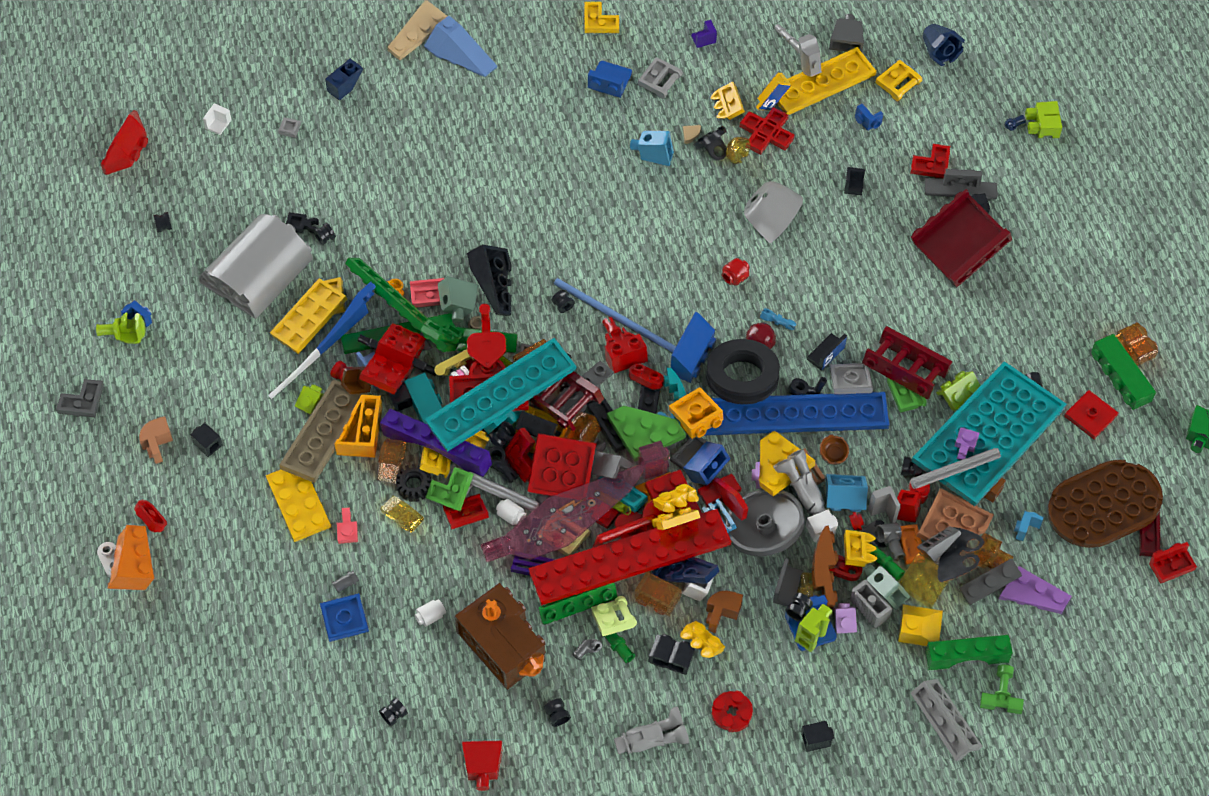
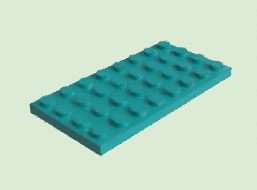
[912,361,1067,507]

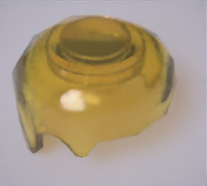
[726,137,750,164]

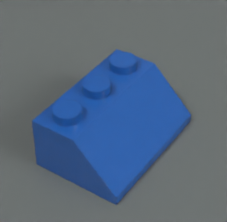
[670,312,716,383]

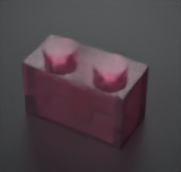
[638,441,670,482]

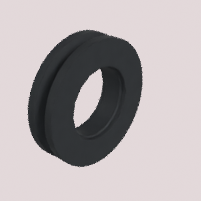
[706,339,780,404]

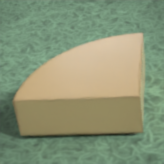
[683,125,701,144]

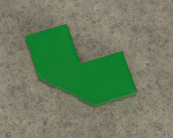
[421,319,464,344]

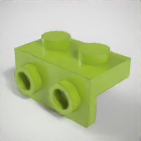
[936,371,981,411]

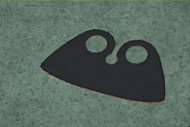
[938,527,984,582]

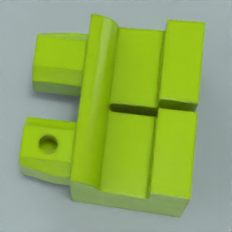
[1025,101,1062,138]
[795,604,832,652]

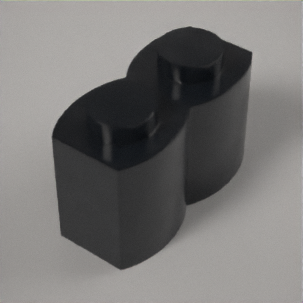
[648,634,695,675]

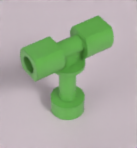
[980,664,1024,714]

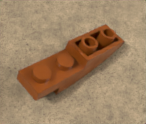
[812,525,838,609]

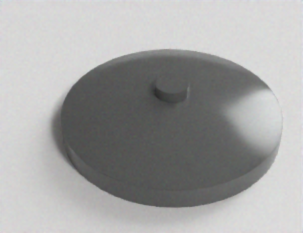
[725,489,805,556]

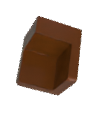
[341,366,371,394]

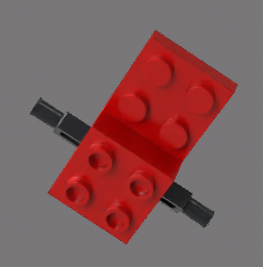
[358,323,437,394]

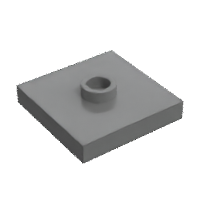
[829,363,873,394]

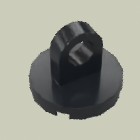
[693,126,727,160]

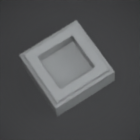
[278,117,301,138]

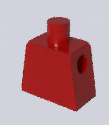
[462,740,503,791]

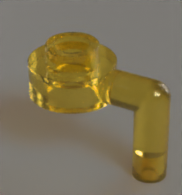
[797,572,813,598]

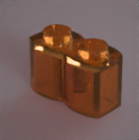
[1116,322,1158,366]

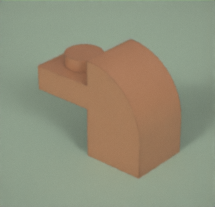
[139,416,173,464]

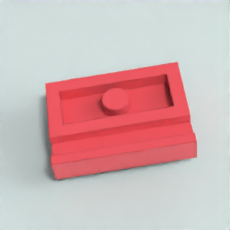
[410,278,444,308]

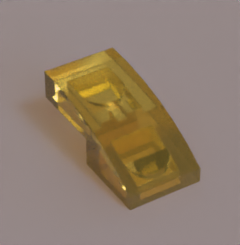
[380,495,425,533]

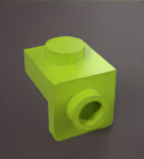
[294,384,324,414]

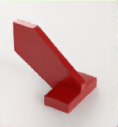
[698,473,748,521]

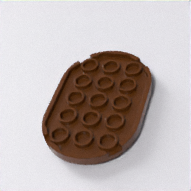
[1048,460,1163,548]

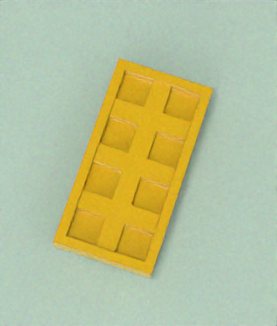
[270,278,348,354]
[266,470,331,542]

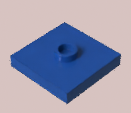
[320,593,369,642]

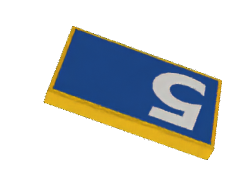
[756,72,792,111]

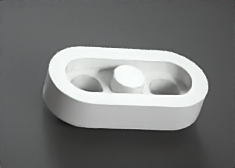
[97,542,116,578]

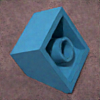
[826,474,868,512]

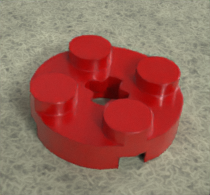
[711,690,753,732]

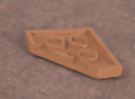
[916,488,994,541]

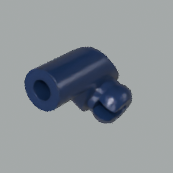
[1004,115,1026,131]

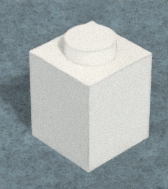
[806,510,838,542]

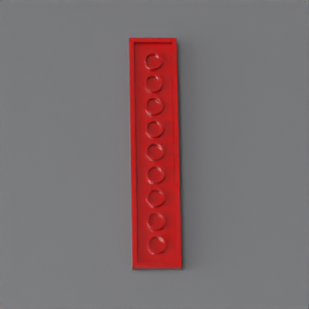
[528,509,731,606]

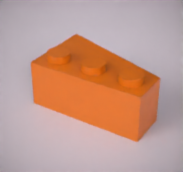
[107,525,154,590]

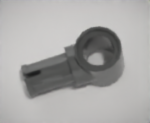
[875,522,906,561]

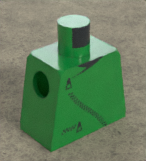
[1186,405,1209,453]

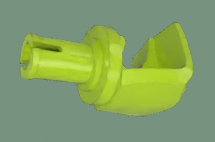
[96,312,146,344]

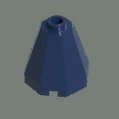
[923,23,965,66]

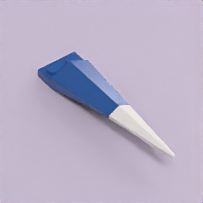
[268,282,376,399]

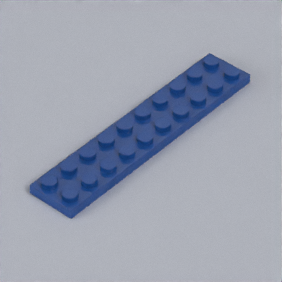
[704,392,889,436]

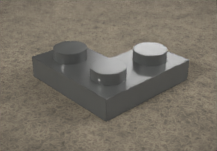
[56,379,104,418]

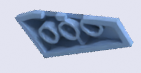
[424,16,497,77]

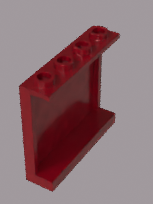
[911,189,1013,288]

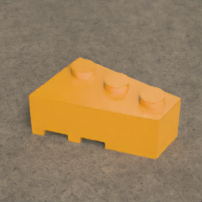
[335,395,383,458]

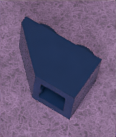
[325,58,363,101]

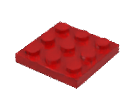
[527,433,596,501]

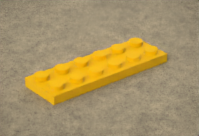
[777,47,876,115]

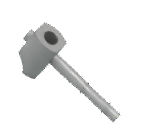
[774,24,822,77]

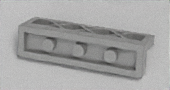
[911,679,983,761]

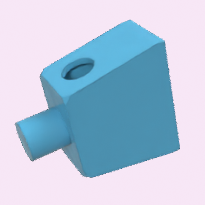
[630,131,674,166]

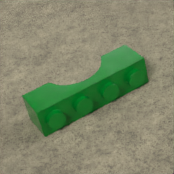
[925,634,1013,670]

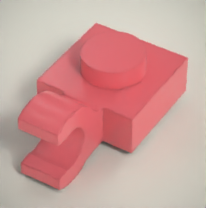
[337,507,358,544]

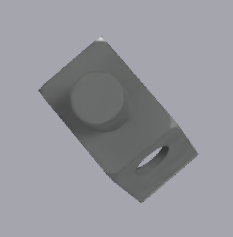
[829,14,864,52]

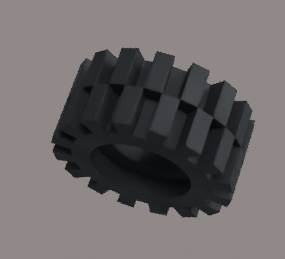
[396,464,431,502]

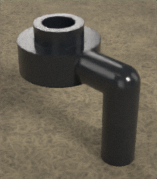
[788,377,827,395]

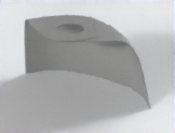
[744,181,803,243]

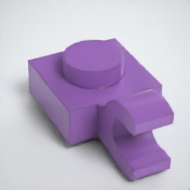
[955,427,979,460]

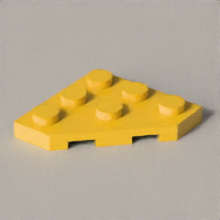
[759,431,815,496]

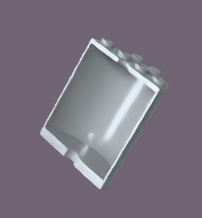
[199,214,313,319]

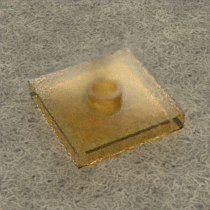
[899,553,949,609]

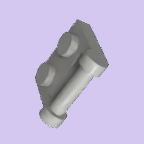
[638,57,683,99]

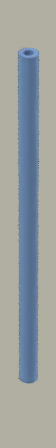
[554,278,676,353]

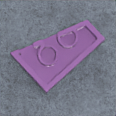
[999,566,1072,614]

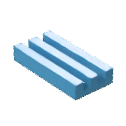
[702,498,737,533]

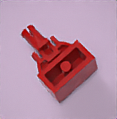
[602,317,648,374]

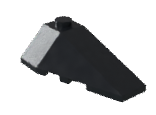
[467,244,512,316]

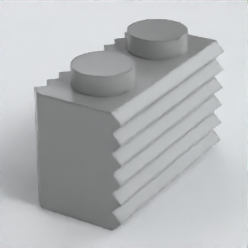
[850,580,893,628]

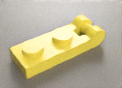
[434,349,474,376]

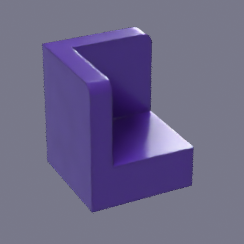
[691,20,717,48]

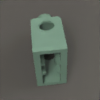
[438,276,478,323]
[865,564,910,610]

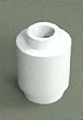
[496,499,526,526]
[415,599,446,627]

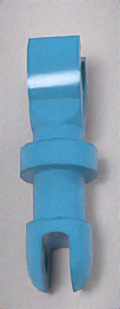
[760,308,796,330]

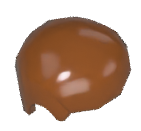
[820,434,849,465]

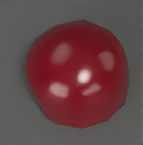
[746,322,776,349]

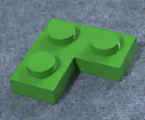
[426,467,474,511]

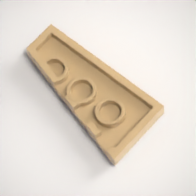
[388,0,448,60]

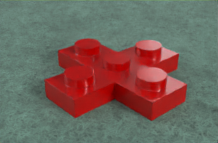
[739,107,795,155]

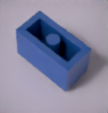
[683,441,731,486]

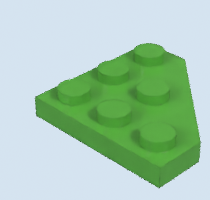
[607,406,686,462]

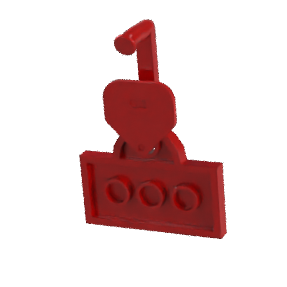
[449,303,529,411]
[593,469,702,548]

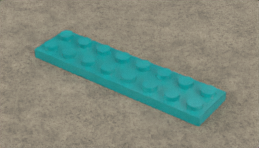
[425,338,576,452]

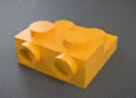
[669,387,723,439]

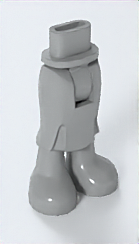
[773,449,826,516]
[614,706,689,754]

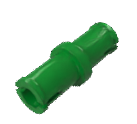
[870,546,905,581]
[604,633,635,663]

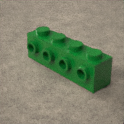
[1091,334,1156,410]

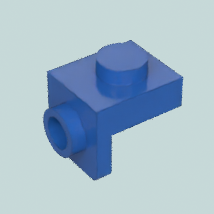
[855,103,883,131]
[121,300,152,327]

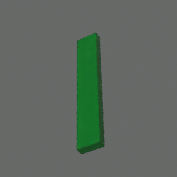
[341,313,455,354]

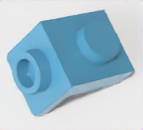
[1014,511,1044,541]

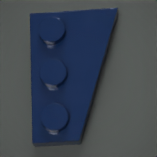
[649,557,720,584]

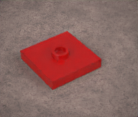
[1064,390,1119,439]

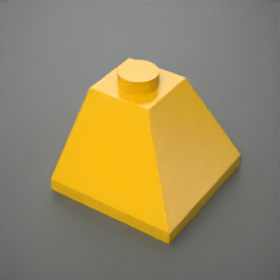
[898,604,943,646]

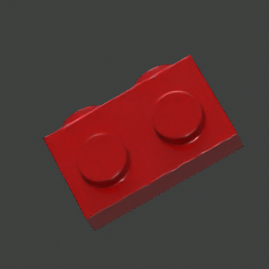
[1149,542,1197,584]

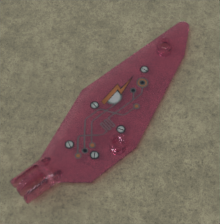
[480,465,644,563]

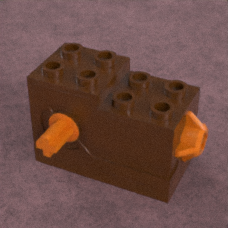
[455,582,546,690]

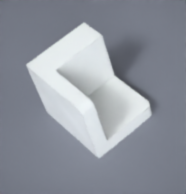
[203,103,231,135]
[682,579,713,601]

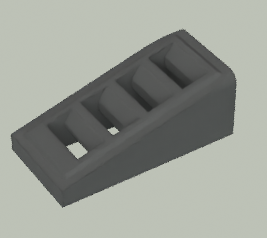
[917,526,962,562]

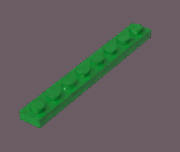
[345,258,458,352]

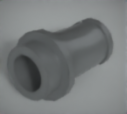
[332,571,359,593]

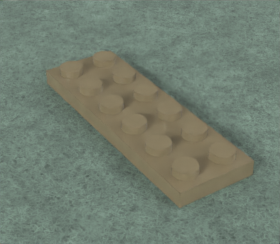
[279,379,368,483]

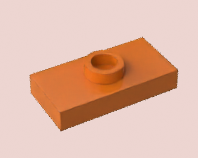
[900,524,926,565]

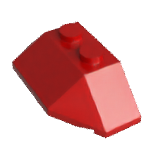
[101,110,148,175]

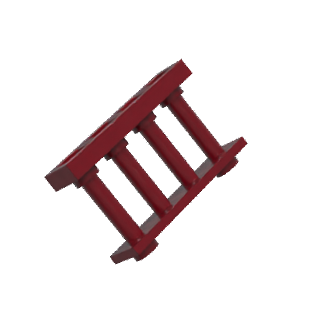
[862,326,953,399]
[528,371,604,431]

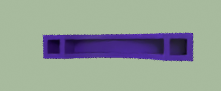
[380,409,492,477]

